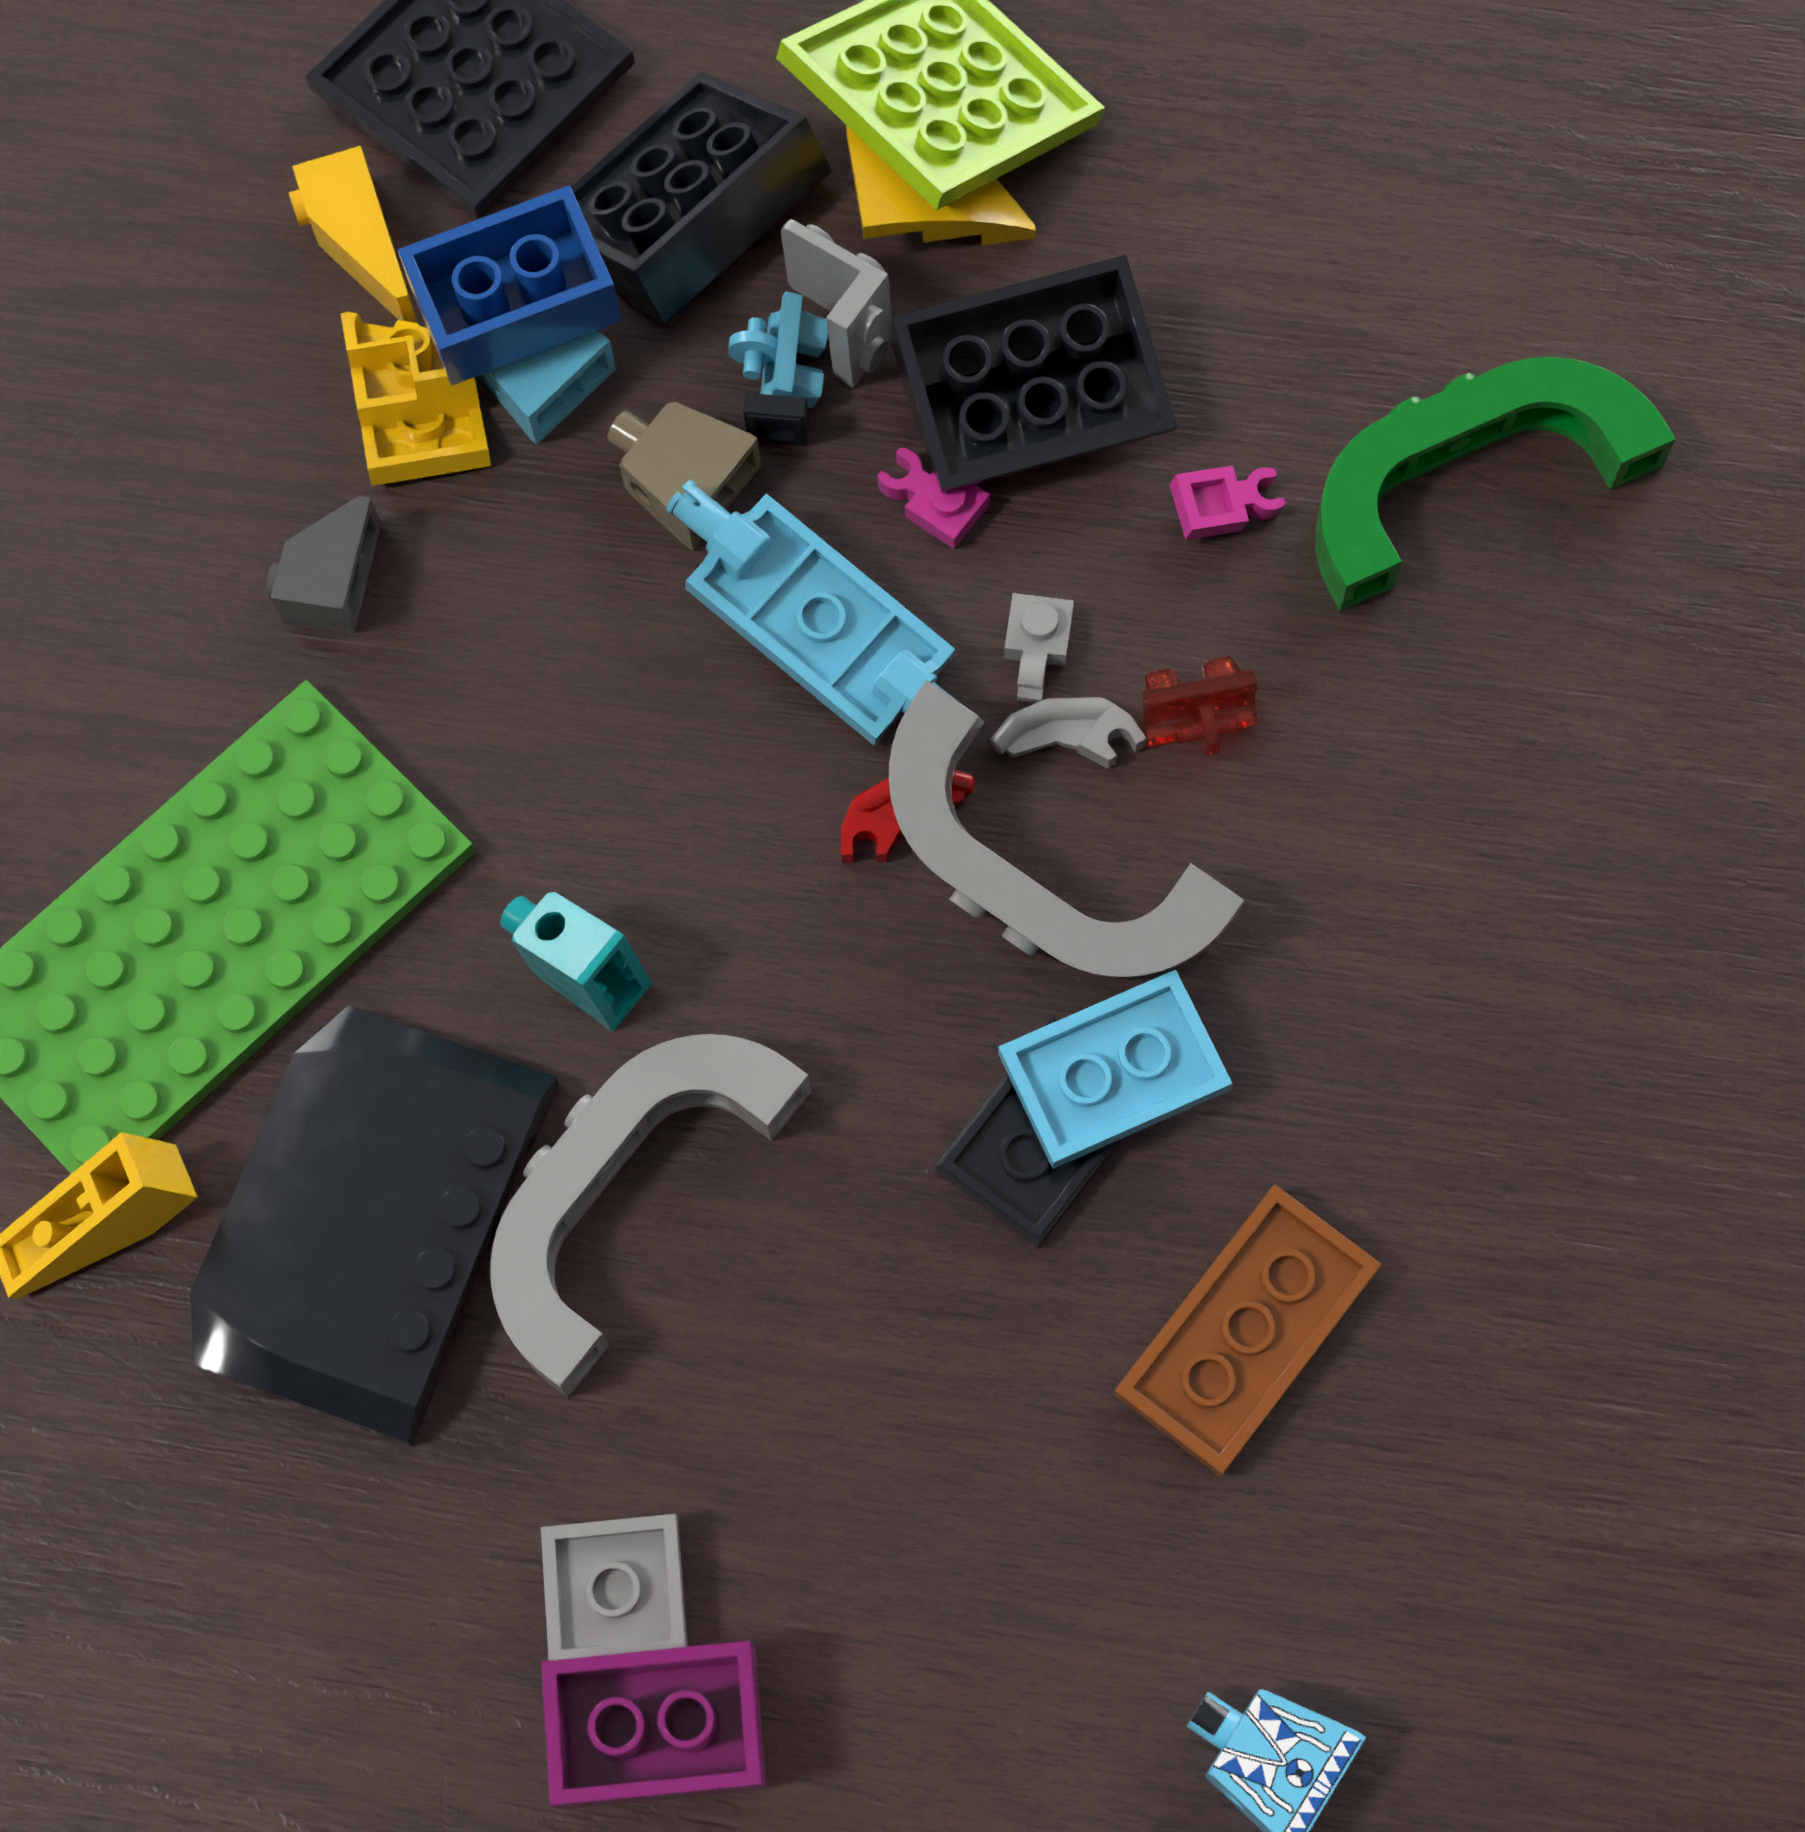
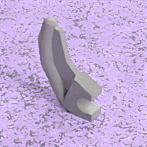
[990,697,1147,769]

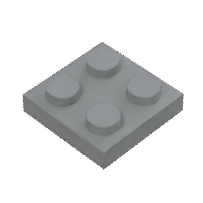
[541,1514,688,1661]

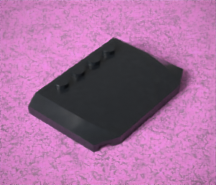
[190,1005,559,1447]

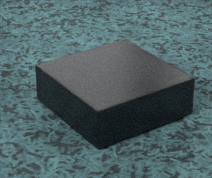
[743,393,809,446]

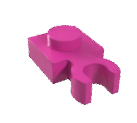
[877,447,990,549]
[1169,466,1286,540]

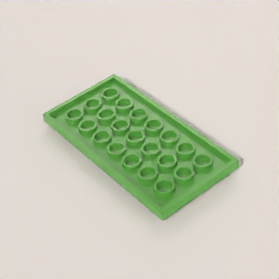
[0,679,476,1174]

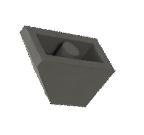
[266,496,381,634]

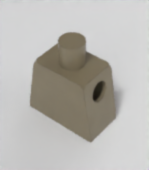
[607,402,761,551]

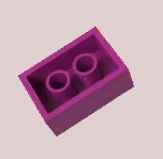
[541,1641,767,1810]

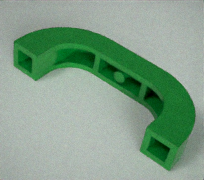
[1315,357,1676,611]

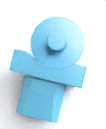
[728,291,828,408]

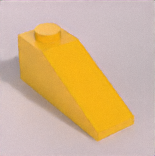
[289,146,418,324]
[0,1132,198,1299]

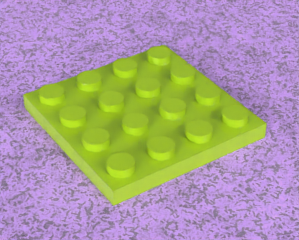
[776,0,1105,211]

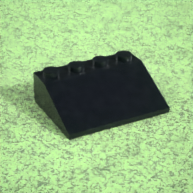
[571,71,832,324]
[889,255,1177,493]

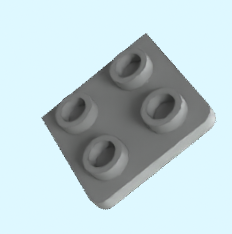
[781,220,892,388]

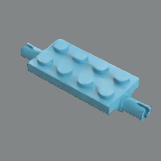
[666,480,956,746]

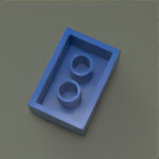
[397,185,622,386]

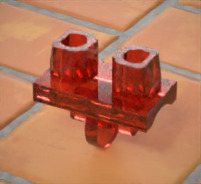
[1142,656,1257,757]

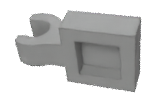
[1004,593,1074,703]

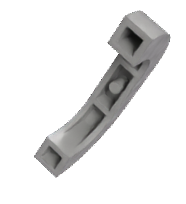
[889,680,1245,978]
[490,1034,811,1398]

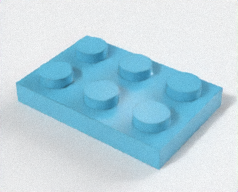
[998,969,1233,1169]

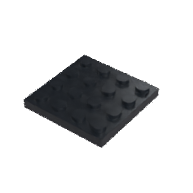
[305,0,635,219]

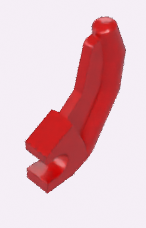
[841,770,975,863]

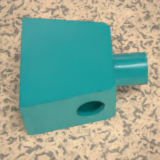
[500,892,653,1032]

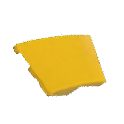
[846,125,1036,246]
[341,312,491,486]

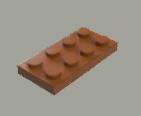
[1114,1184,1382,1478]

